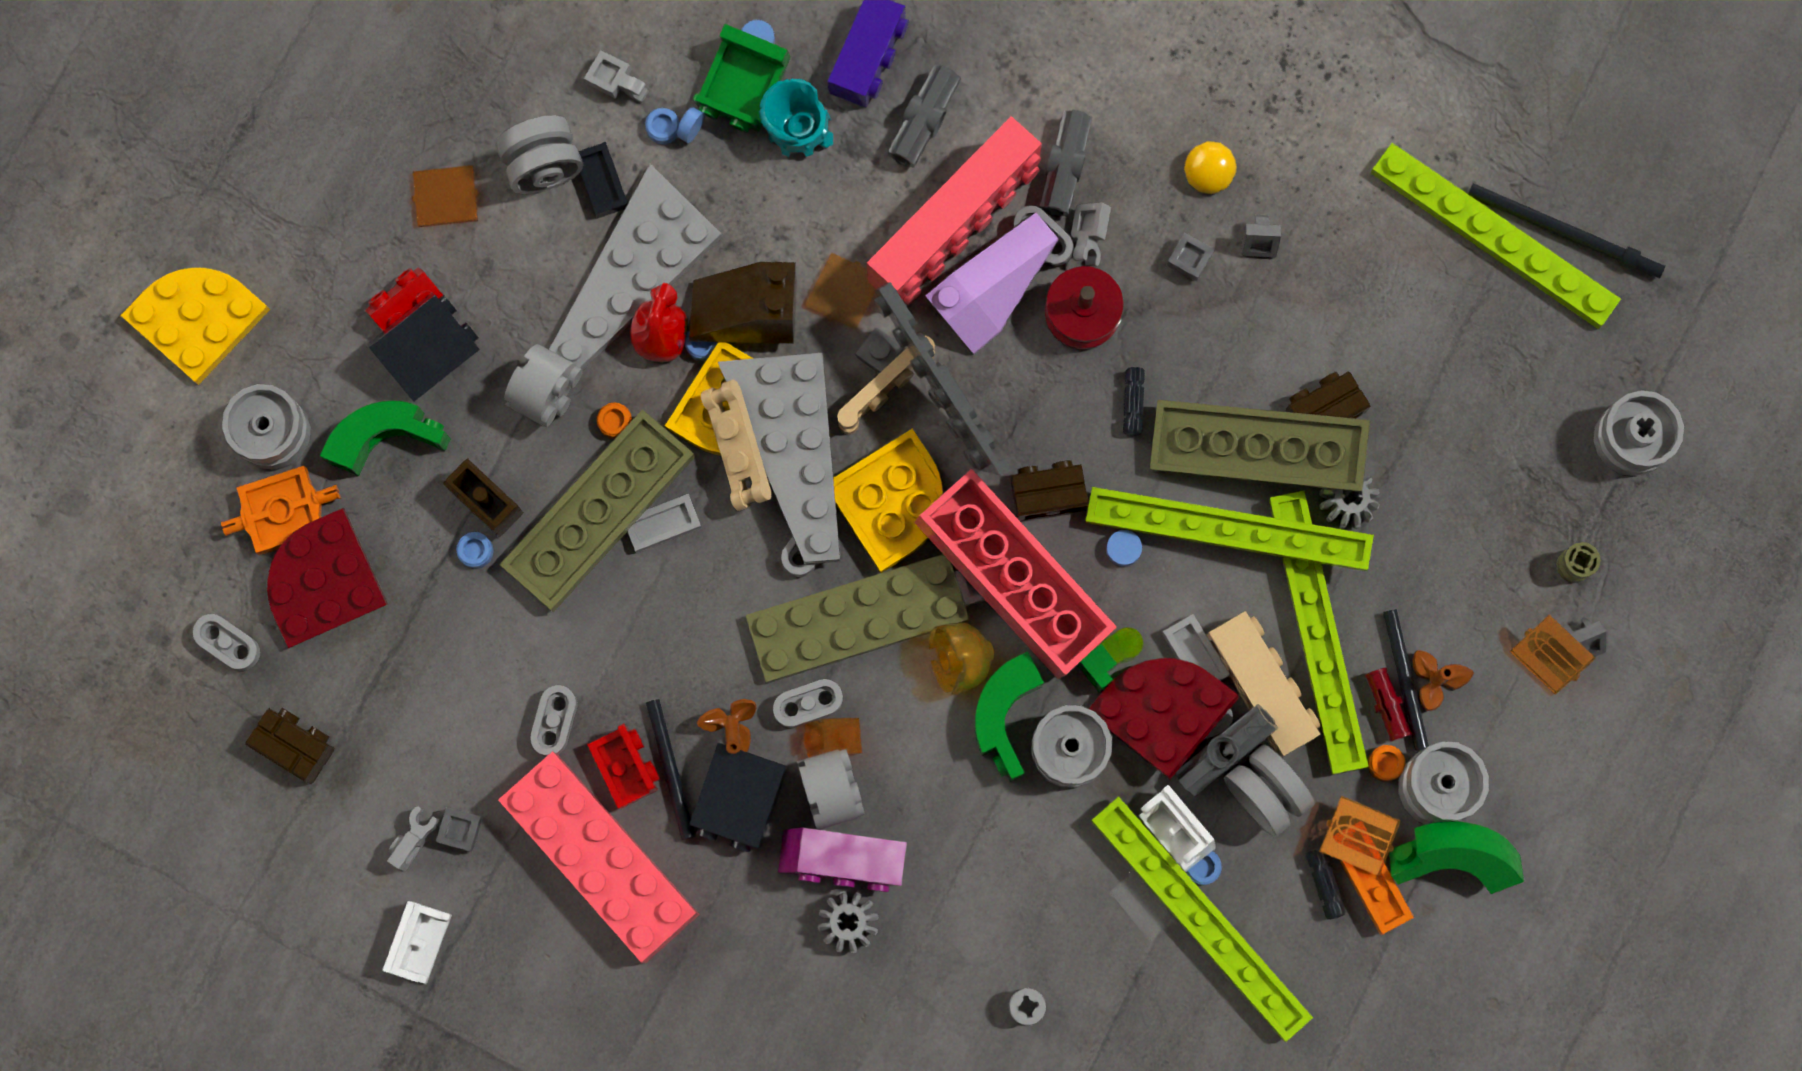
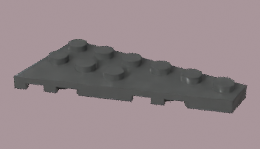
[874,282,1012,475]

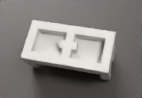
[1139,785,1216,872]
[382,901,452,984]

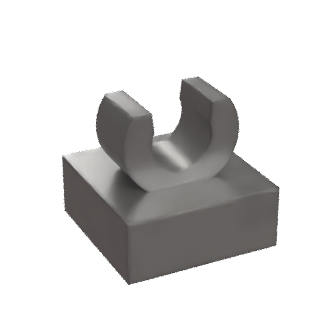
[1242,214,1281,257]
[1564,617,1607,665]

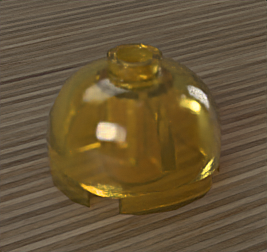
[929,622,994,695]

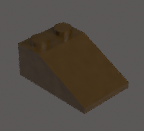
[689,262,797,344]

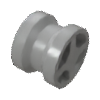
[1009,988,1046,1025]

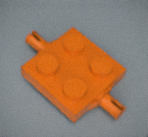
[221,466,341,555]

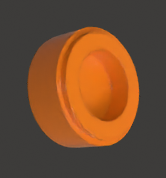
[597,403,633,439]
[1368,745,1406,782]

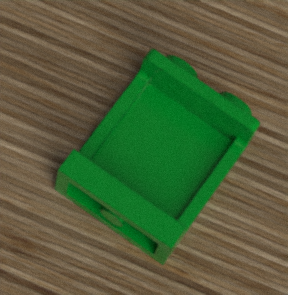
[693,24,791,133]

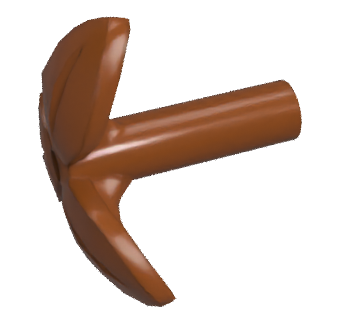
[1412,650,1474,711]
[697,699,757,754]

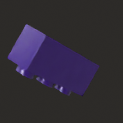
[827,0,909,108]

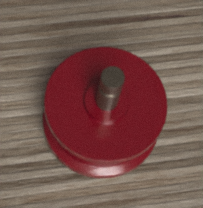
[1045,266,1123,349]

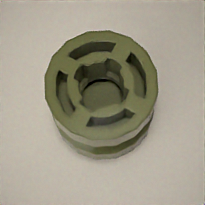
[1556,542,1601,583]

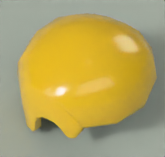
[1184,141,1237,194]

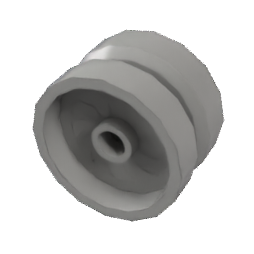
[496,115,584,194]
[222,384,311,470]
[1594,390,1684,477]
[1031,705,1112,788]
[1398,741,1489,825]
[1224,744,1315,838]

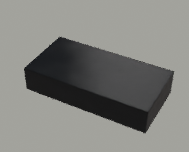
[579,142,628,219]

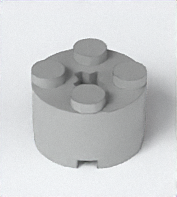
[504,344,583,427]
[797,749,865,830]

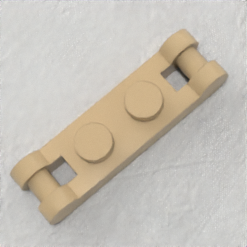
[837,336,935,435]
[701,379,771,511]

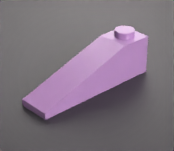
[926,213,1059,354]

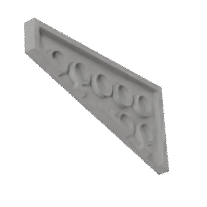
[549,164,723,370]
[718,353,840,564]

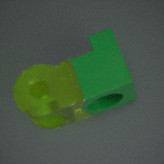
[1077,627,1144,693]

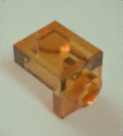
[803,718,862,758]

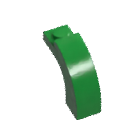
[320,401,451,476]
[975,651,1044,782]
[1389,821,1524,894]

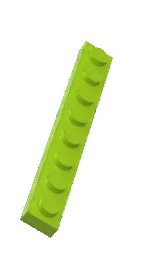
[1371,143,1621,330]
[1086,487,1374,572]
[1269,491,1369,775]
[1091,796,1313,1042]

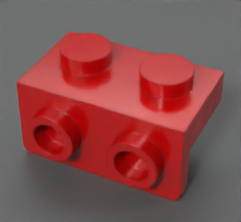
[365,267,443,331]
[587,724,660,810]

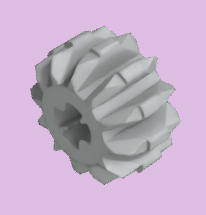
[1319,477,1380,529]
[818,891,879,953]

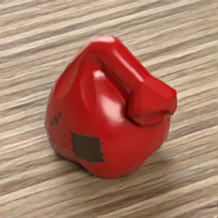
[630,282,689,362]

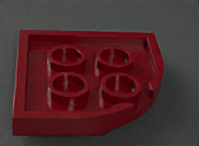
[267,508,388,648]
[1089,658,1239,780]

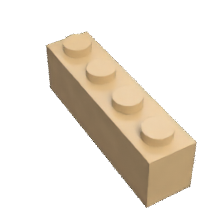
[1206,611,1320,758]

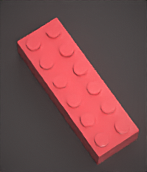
[867,116,1042,305]
[914,469,1117,679]
[498,751,700,963]

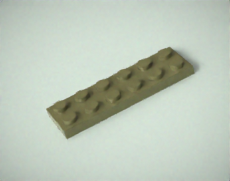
[1150,400,1371,492]
[500,409,695,612]
[746,554,969,684]

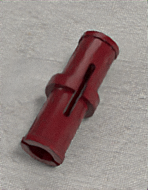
[1365,667,1412,742]

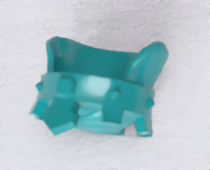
[759,79,833,157]

